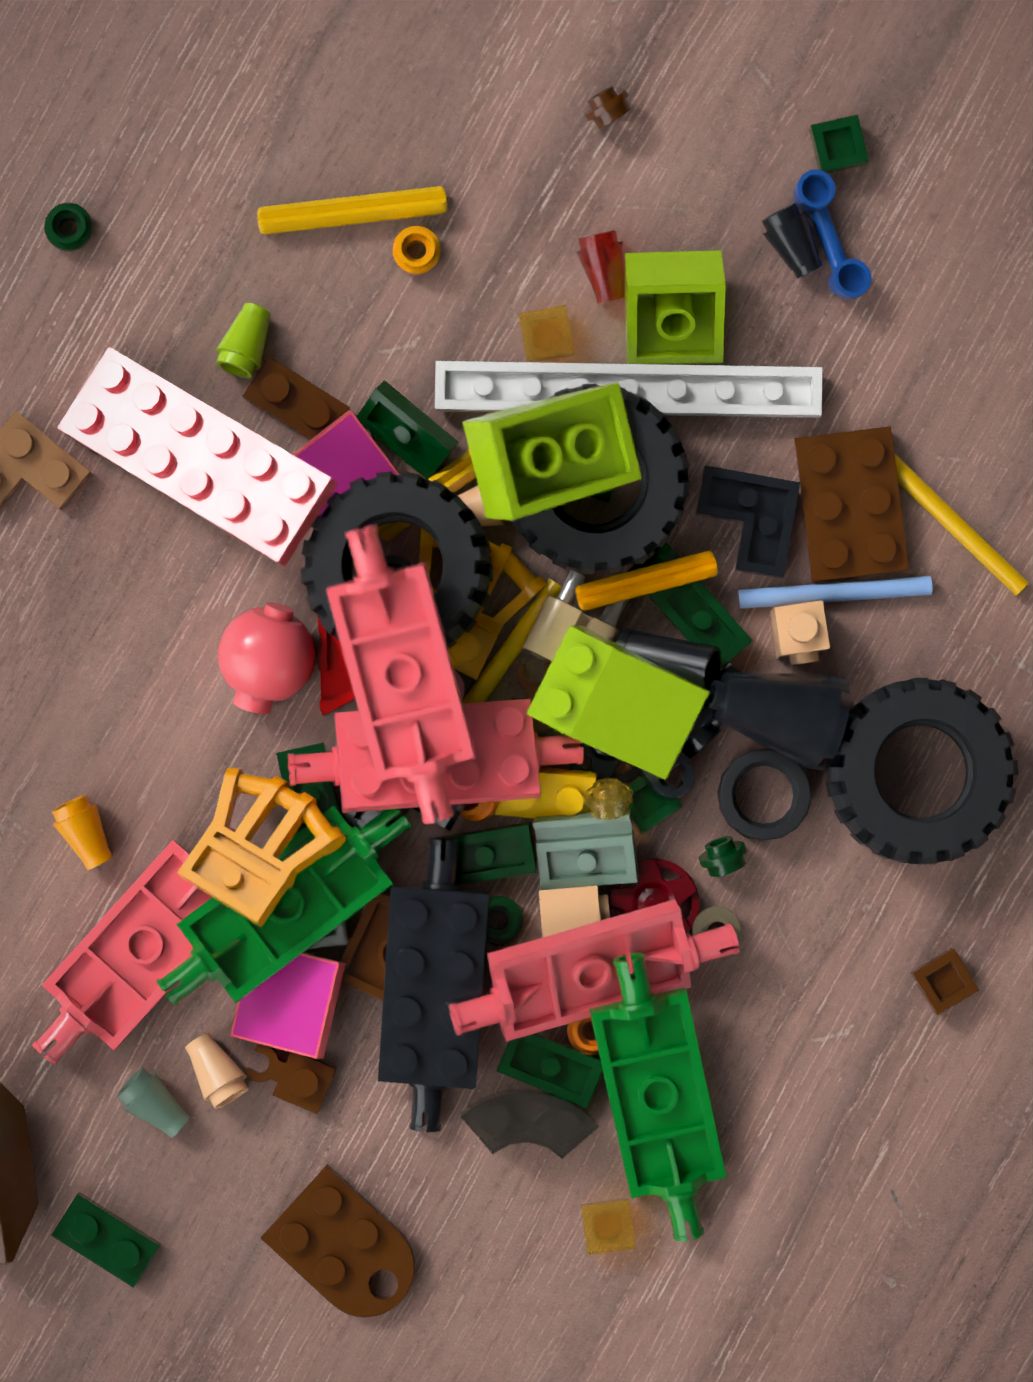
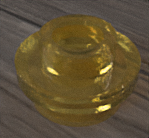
[584,778,633,820]

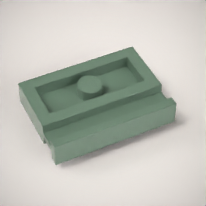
[533,809,639,890]

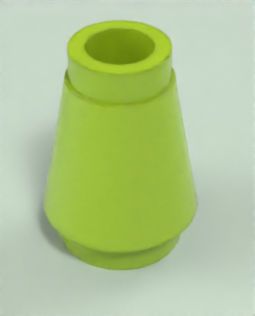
[215,303,271,379]

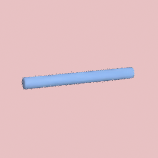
[738,576,932,609]

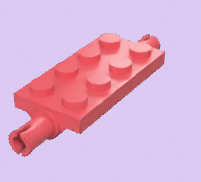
[326,525,476,824]
[288,699,583,813]
[32,826,236,1065]
[449,899,740,1042]

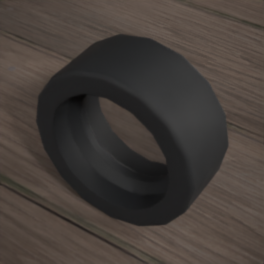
[717,748,812,841]

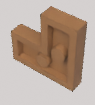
[0,411,92,511]

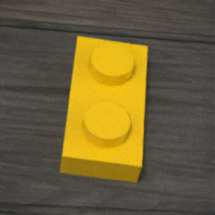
[495,767,597,819]

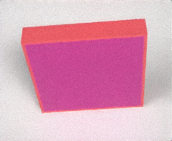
[292,410,400,515]
[230,953,346,1059]

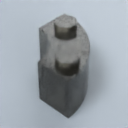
[460,1089,599,1159]

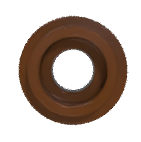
[584,86,631,129]

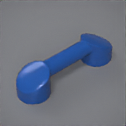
[793,170,872,300]

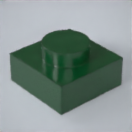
[809,114,869,174]
[614,776,682,835]

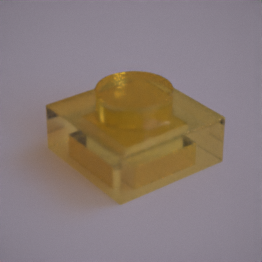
[518,305,574,362]
[580,1198,636,1255]

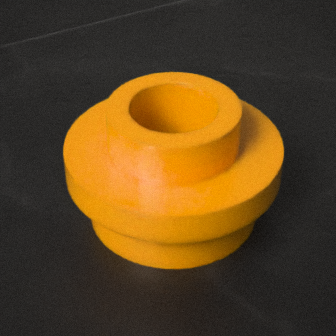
[392,226,441,275]

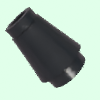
[761,203,822,278]

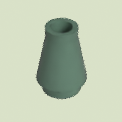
[116,1068,190,1138]

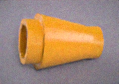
[51,794,113,870]

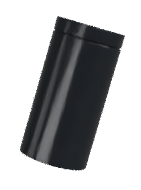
[616,629,721,691]

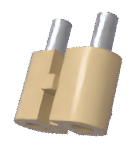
[522,570,628,664]

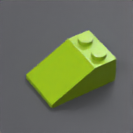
[463,382,642,520]
[526,625,711,780]

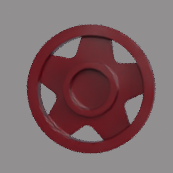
[609,858,699,932]

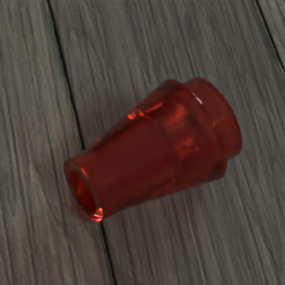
[576,230,625,304]

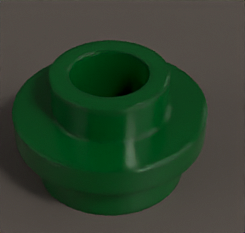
[44,203,93,252]
[698,836,747,877]
[487,896,523,944]

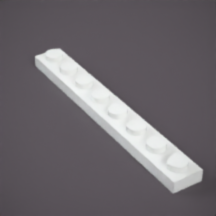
[435,361,822,418]

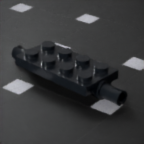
[378,837,490,1132]

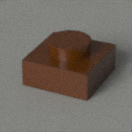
[910,948,979,1015]

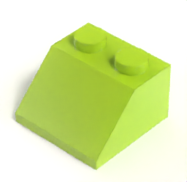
[625,250,726,365]

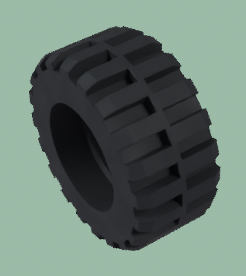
[512,383,690,574]
[301,471,493,649]
[825,677,1018,865]

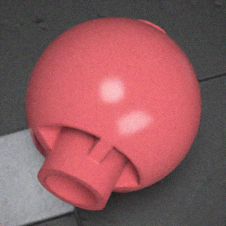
[218,602,315,714]

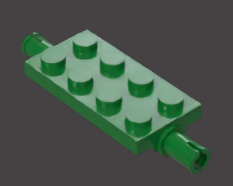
[156,806,412,1006]
[589,952,726,1242]

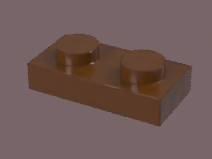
[243,356,350,440]

